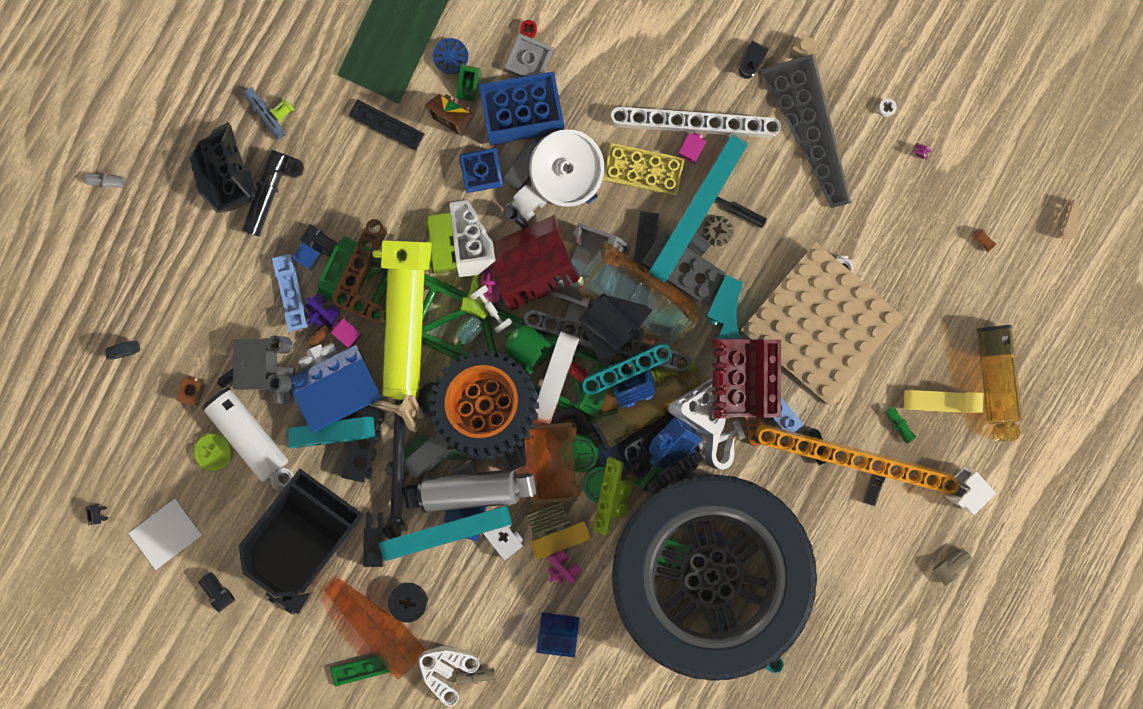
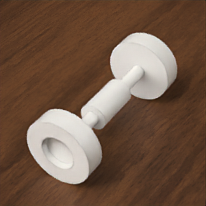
[470,285,513,333]
[698,420,745,456]

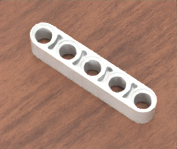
[534,332,579,425]

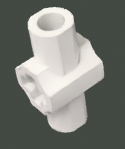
[298,343,338,371]

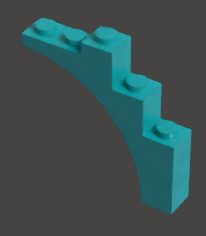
[705,275,743,339]

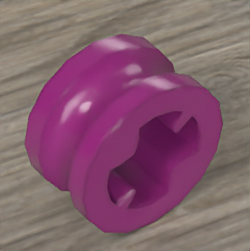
[912,143,932,160]

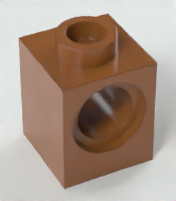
[176,376,204,406]

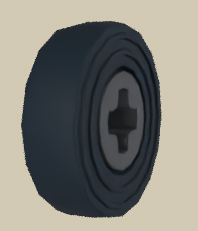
[105,341,140,360]

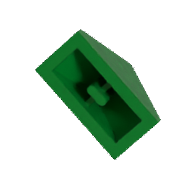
[456,64,481,102]

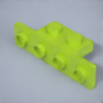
[593,457,634,536]

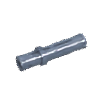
[243,87,286,140]

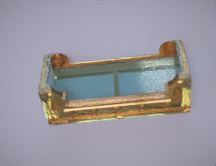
[577,240,699,350]

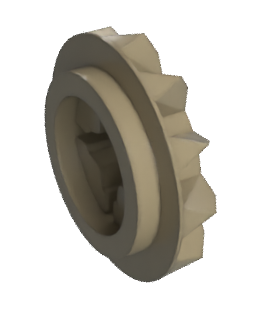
[703,216,733,246]

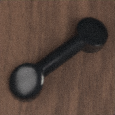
[503,205,530,229]

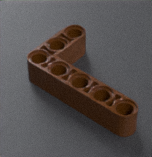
[333,219,387,325]

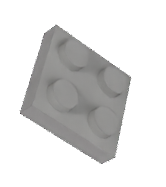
[504,33,554,77]

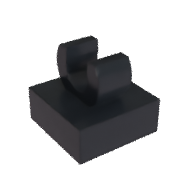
[86,504,108,526]

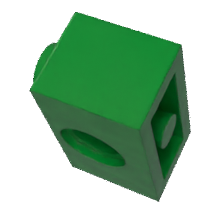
[656,539,691,570]

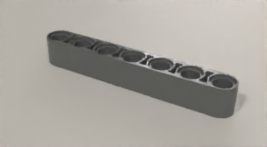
[404,385,508,479]

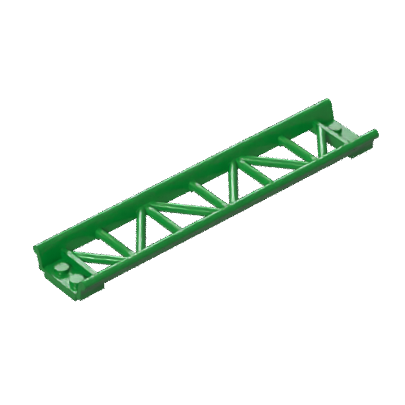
[317,236,615,421]

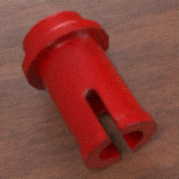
[568,361,588,382]

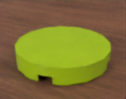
[194,433,233,471]

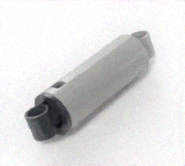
[403,469,536,513]

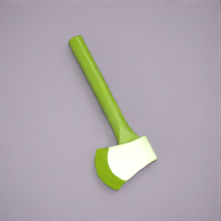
[461,273,489,319]

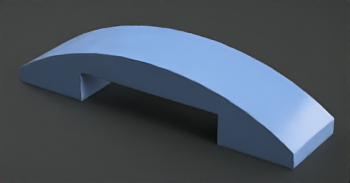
[272,254,308,332]

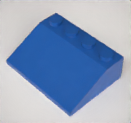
[479,71,565,145]
[290,345,382,433]

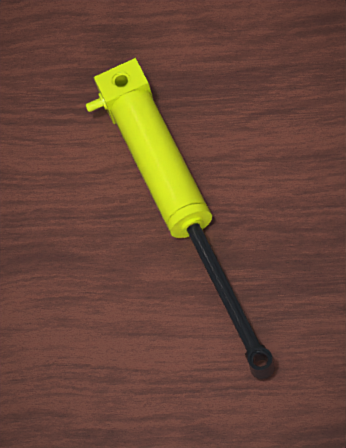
[372,241,432,539]

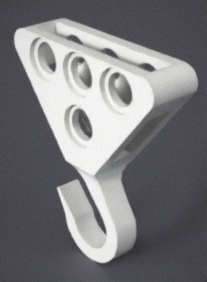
[668,378,735,470]

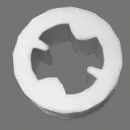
[878,98,897,117]

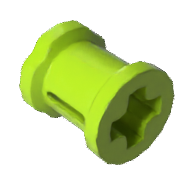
[269,97,295,122]

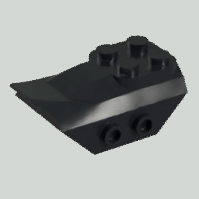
[190,122,256,213]

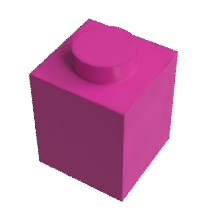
[678,132,706,164]
[331,318,363,348]

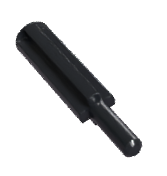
[715,196,767,228]

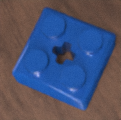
[459,148,503,193]
[614,369,656,408]

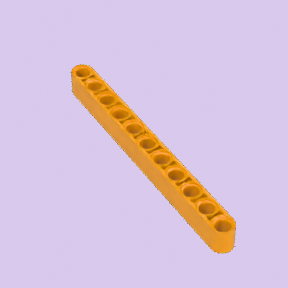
[755,425,960,494]

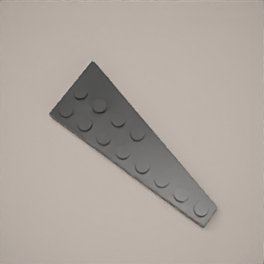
[760,54,851,208]

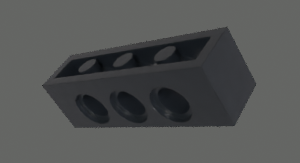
[341,405,385,483]

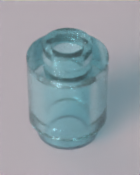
[455,316,482,345]

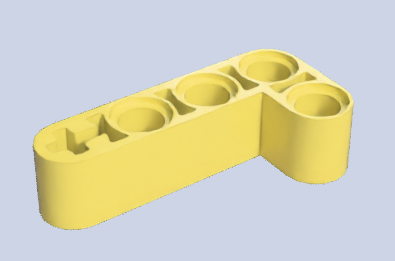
[903,390,983,413]

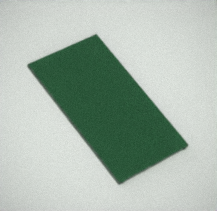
[337,0,449,104]

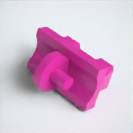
[481,267,501,302]
[547,550,581,584]

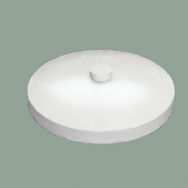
[529,130,604,207]

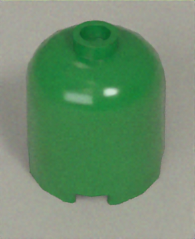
[504,325,554,374]

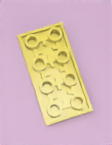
[603,143,685,196]

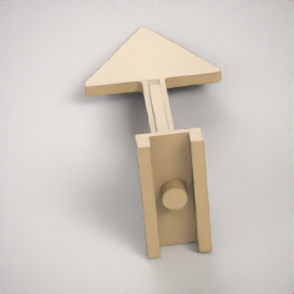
[369,394,424,432]

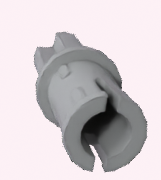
[85,173,125,189]

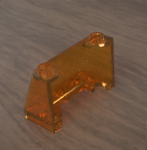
[526,423,581,504]

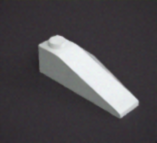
[450,200,495,277]

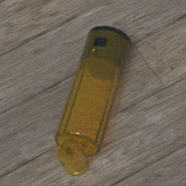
[976,325,1022,442]
[589,370,702,450]

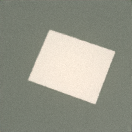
[129,499,202,570]

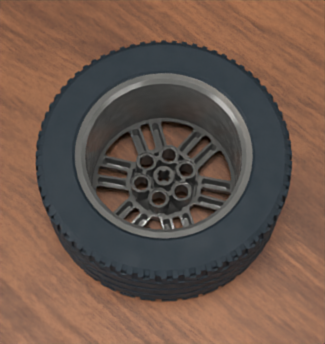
[612,475,817,681]

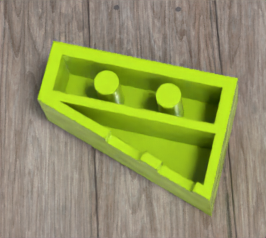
[425,213,458,275]

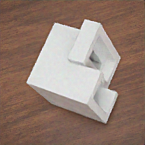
[944,467,996,515]

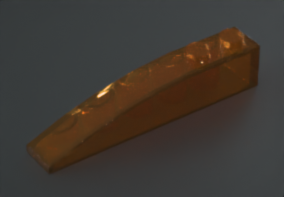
[324,578,427,680]

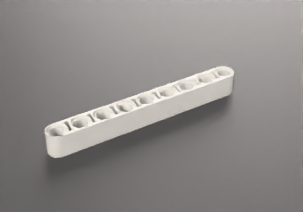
[611,107,781,138]

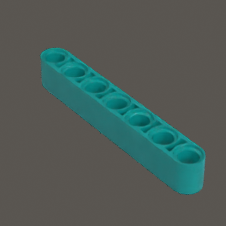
[379,505,512,561]

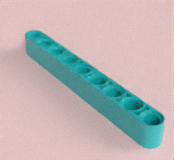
[648,134,749,283]

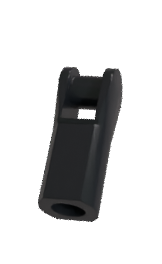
[863,474,886,507]

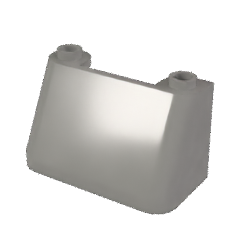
[551,223,630,310]

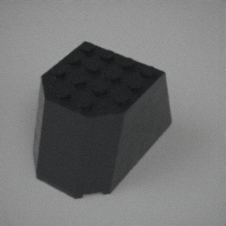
[239,468,364,598]

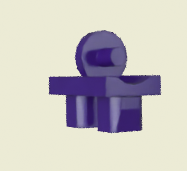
[304,293,340,328]

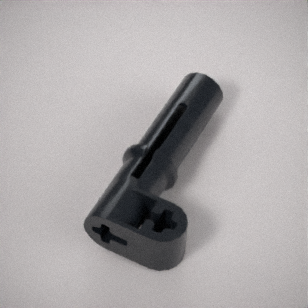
[242,150,305,237]

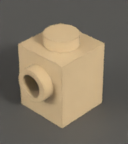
[790,33,819,58]

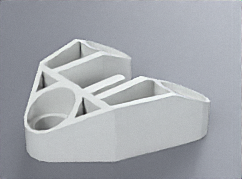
[418,646,479,706]

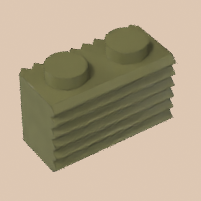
[526,501,570,538]

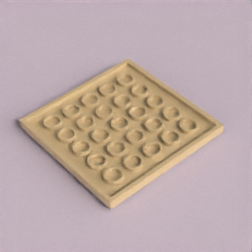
[740,242,904,404]

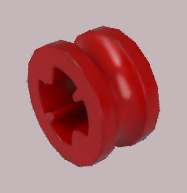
[520,20,537,38]

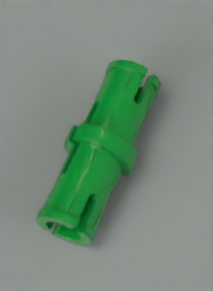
[884,406,916,444]

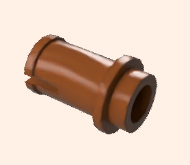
[971,228,996,252]
[307,324,331,347]

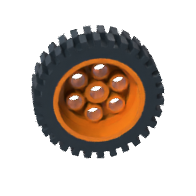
[429,350,539,460]

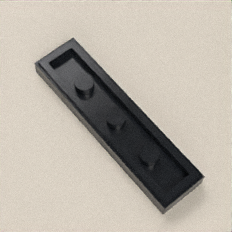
[349,99,425,151]

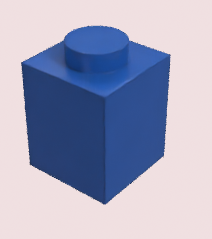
[292,242,322,271]

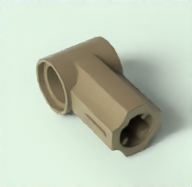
[933,548,973,585]

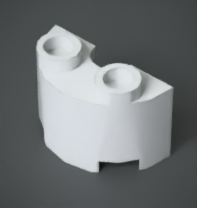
[506,181,548,222]

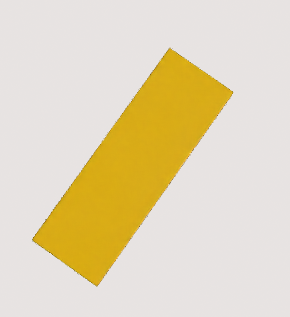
[530,521,591,560]

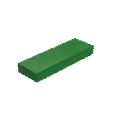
[330,653,392,687]

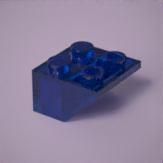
[536,612,580,658]

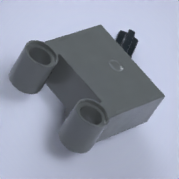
[217,335,292,393]

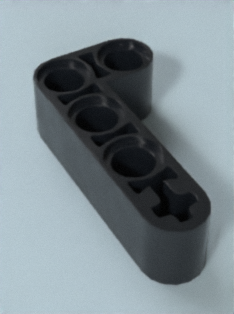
[618,412,678,477]

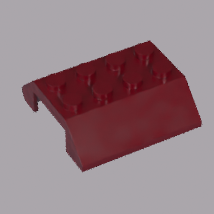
[489,215,581,311]
[712,339,781,419]

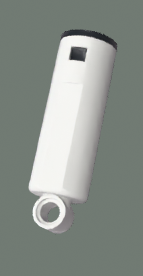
[202,387,293,491]

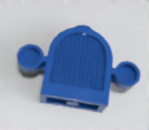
[649,418,703,468]

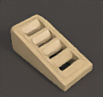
[1059,199,1080,239]

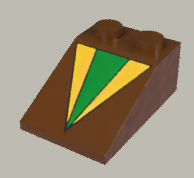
[425,94,473,136]

